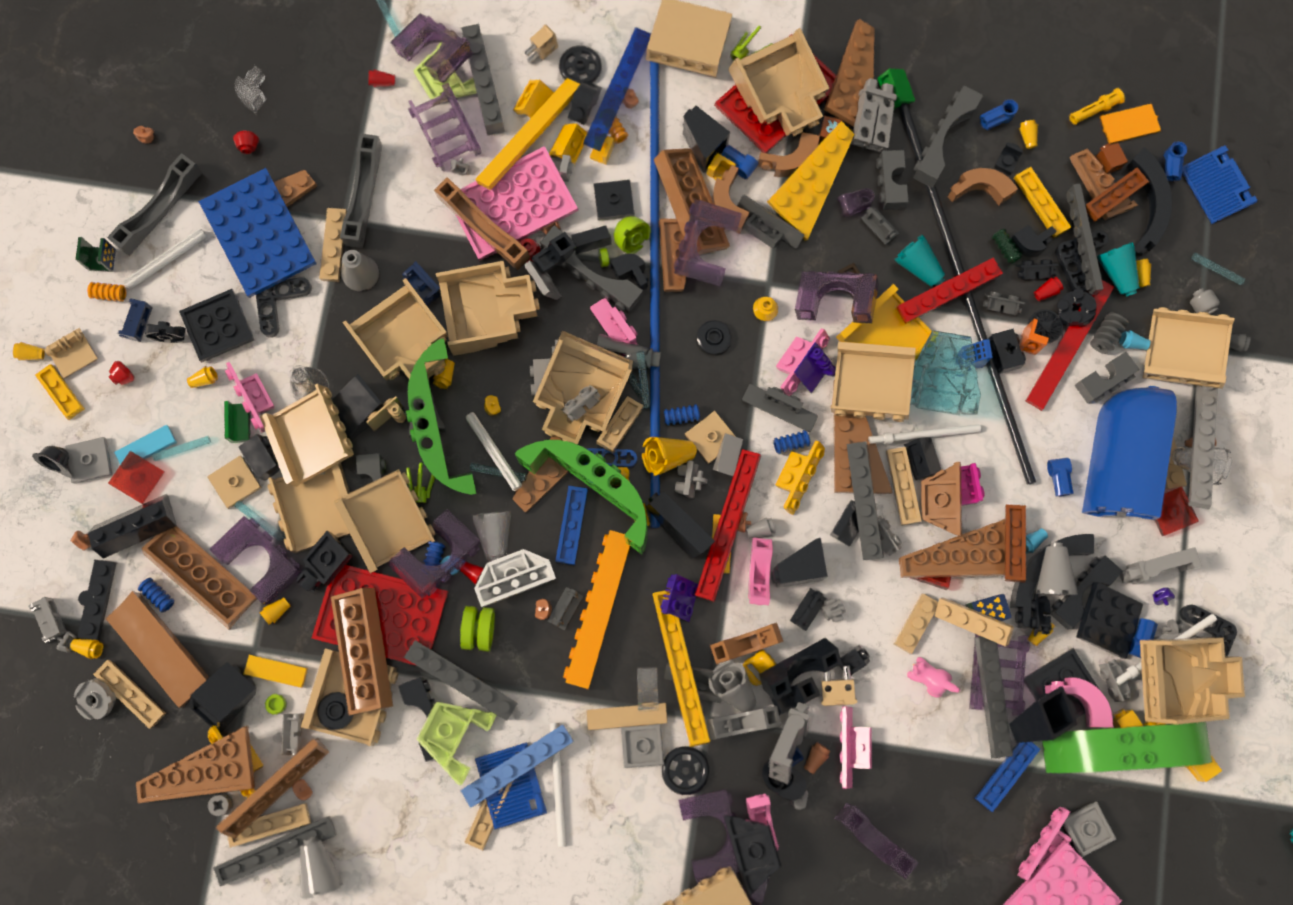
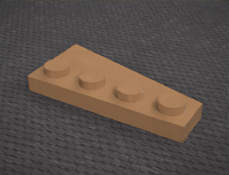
[1070,149,1137,220]
[274,170,317,207]

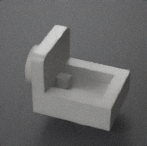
[554,155,574,182]

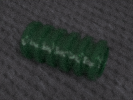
[991,229,1023,264]

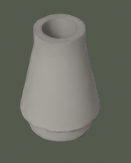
[746,517,776,538]

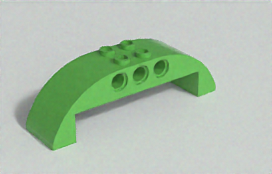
[406,338,476,495]
[515,440,648,554]
[1042,722,1212,773]

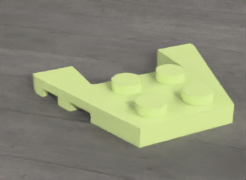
[413,32,477,103]
[417,702,497,786]

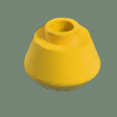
[753,296,778,321]

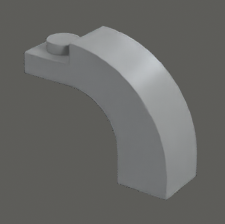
[707,706,781,740]

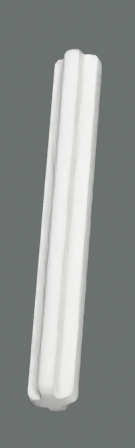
[124,229,207,289]
[466,412,522,491]

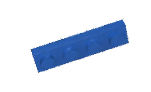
[555,486,588,565]
[975,742,1041,812]

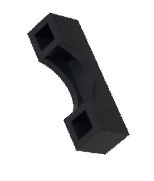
[1050,555,1123,630]
[759,638,842,701]
[398,677,436,762]

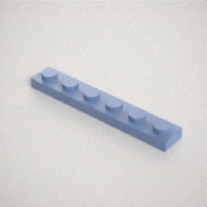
[460,724,574,808]

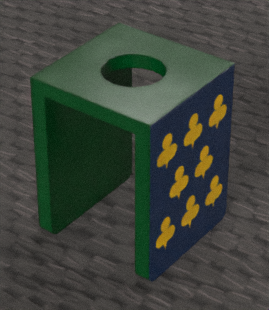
[75,237,116,272]
[965,594,1012,621]

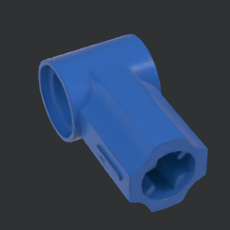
[980,100,1018,130]
[1164,141,1187,182]
[721,145,759,179]
[1047,458,1074,497]
[1128,618,1158,658]

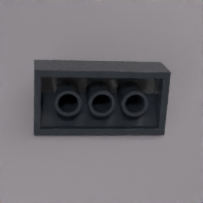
[88,494,177,559]

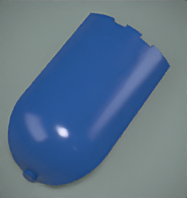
[1082,386,1177,520]

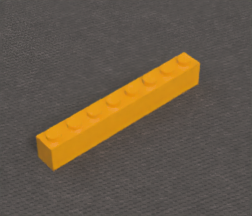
[563,530,630,689]

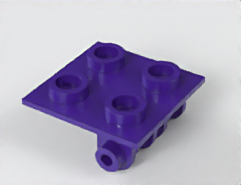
[794,342,836,393]
[660,574,698,622]

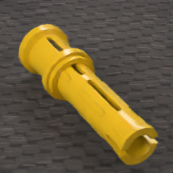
[1069,88,1125,125]

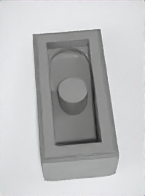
[713,433,743,476]

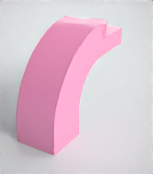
[748,538,773,605]
[1045,677,1113,728]
[746,794,779,852]

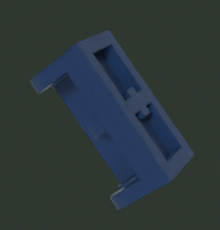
[402,261,441,307]
[117,298,153,342]

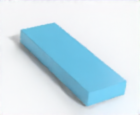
[114,425,177,470]

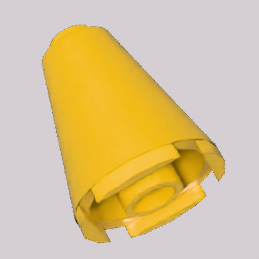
[642,437,697,476]

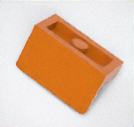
[1019,319,1049,355]

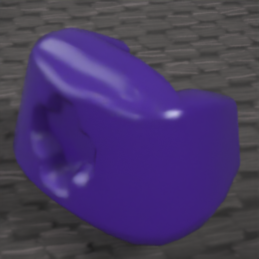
[1152,587,1175,606]

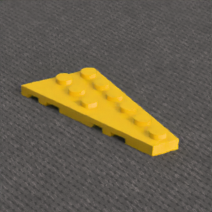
[767,121,854,241]

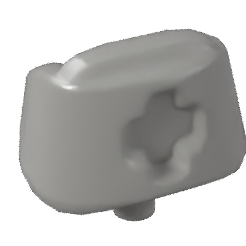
[450,157,470,175]
[57,631,78,653]
[790,790,808,810]

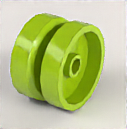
[460,606,495,652]

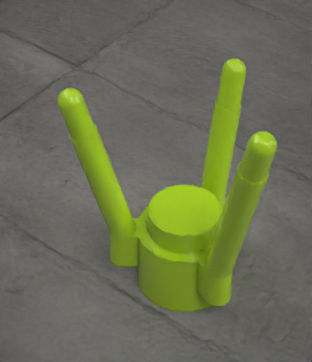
[730,26,773,60]
[406,463,435,503]

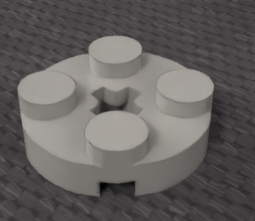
[74,678,116,720]

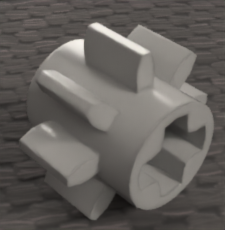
[821,598,846,622]

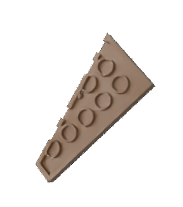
[899,519,1005,578]
[136,726,255,803]

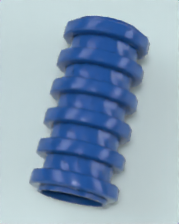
[664,404,700,426]
[773,430,810,454]
[420,541,445,579]
[138,577,175,613]

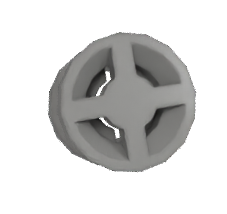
[208,794,233,816]

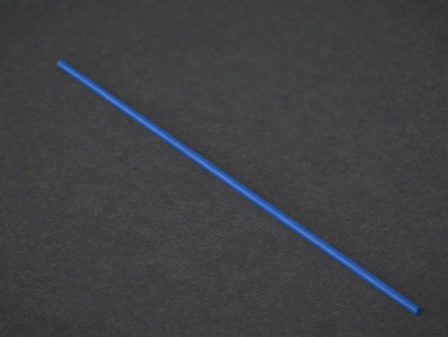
[650,61,660,528]

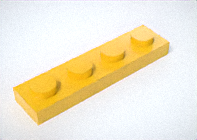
[1014,167,1071,238]

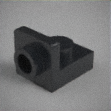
[994,143,1024,175]
[839,645,870,678]

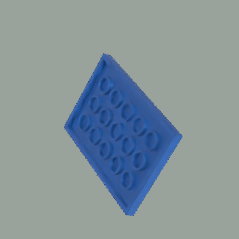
[198,168,317,298]

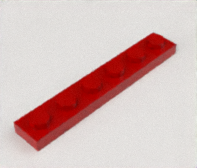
[896,258,1003,324]

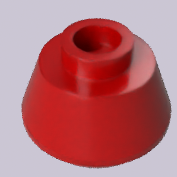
[233,131,259,154]
[519,238,541,263]
[108,361,135,385]

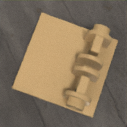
[45,328,98,378]
[366,396,406,431]

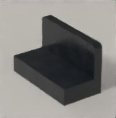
[571,225,612,254]
[904,437,941,480]
[830,500,859,546]

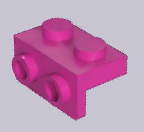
[961,463,985,506]

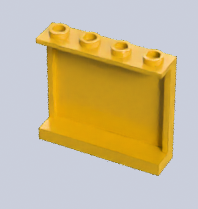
[836,284,940,361]

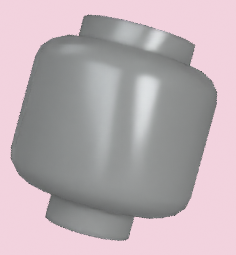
[1190,288,1220,315]

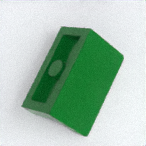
[877,68,915,110]
[224,401,250,443]

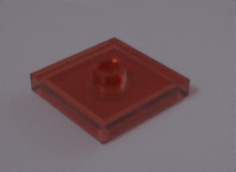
[108,451,165,504]
[1154,486,1199,536]

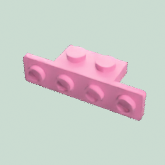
[590,298,638,356]
[776,328,830,396]
[225,362,274,433]
[840,706,872,789]
[1018,807,1072,880]

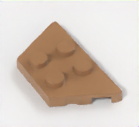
[921,462,962,537]

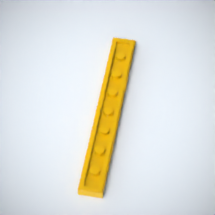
[475,78,580,190]
[652,589,710,747]

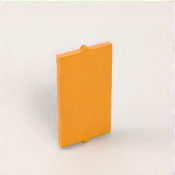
[1100,104,1161,144]

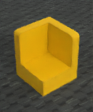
[590,132,614,165]
[707,153,736,180]

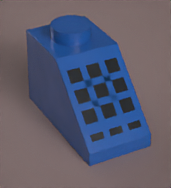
[956,339,992,370]

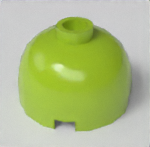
[613,216,651,254]

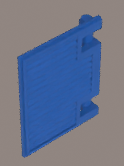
[1182,146,1258,224]
[475,742,547,830]

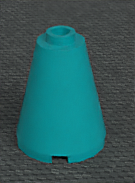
[894,235,945,287]
[1097,242,1140,297]

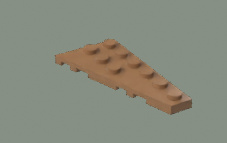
[824,19,874,127]
[833,380,893,494]

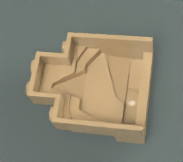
[728,28,829,136]
[436,261,540,356]
[343,278,448,381]
[533,331,633,445]
[1140,637,1245,724]

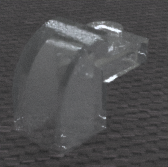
[234,66,266,113]
[637,667,659,712]

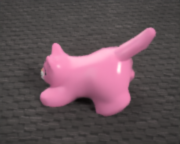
[907,657,960,698]

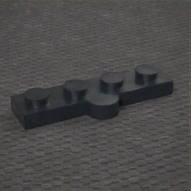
[77,559,117,641]

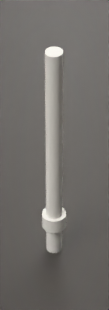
[868,424,981,444]
[1116,614,1217,686]
[550,723,566,847]

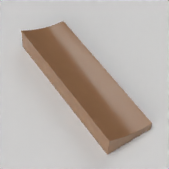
[653,148,730,258]
[141,526,257,630]
[331,588,393,715]
[105,591,210,708]
[216,738,329,839]

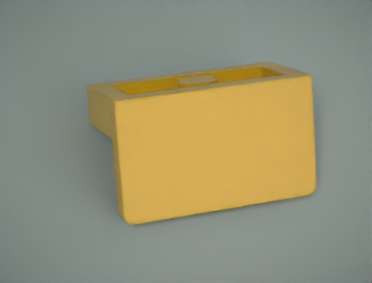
[513,79,554,118]
[549,124,589,164]

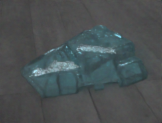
[910,330,981,415]

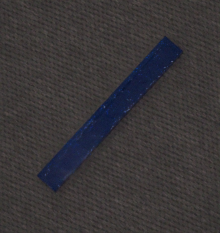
[583,27,651,151]

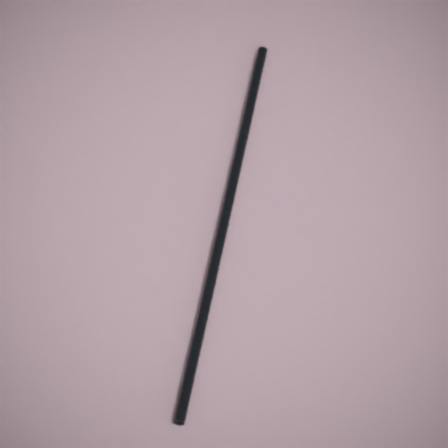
[899,103,1036,485]

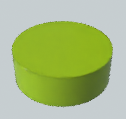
[598,248,610,267]
[265,694,287,714]

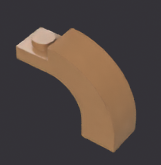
[758,132,820,177]
[713,165,749,234]
[948,168,1018,205]
[710,623,784,665]

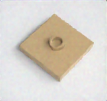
[685,411,736,464]
[207,456,262,509]

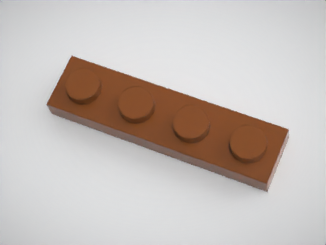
[1085,168,1149,222]
[1005,504,1026,583]

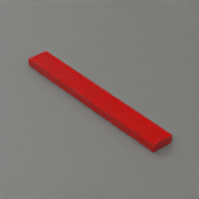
[1025,280,1114,411]
[695,449,761,602]

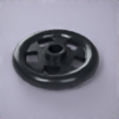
[559,46,602,84]
[662,746,709,795]

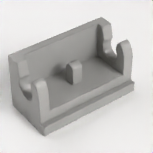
[28,597,67,643]

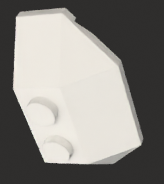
[474,549,556,607]

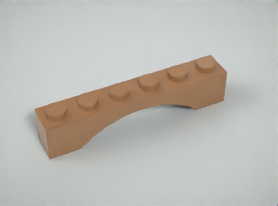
[434,177,530,271]

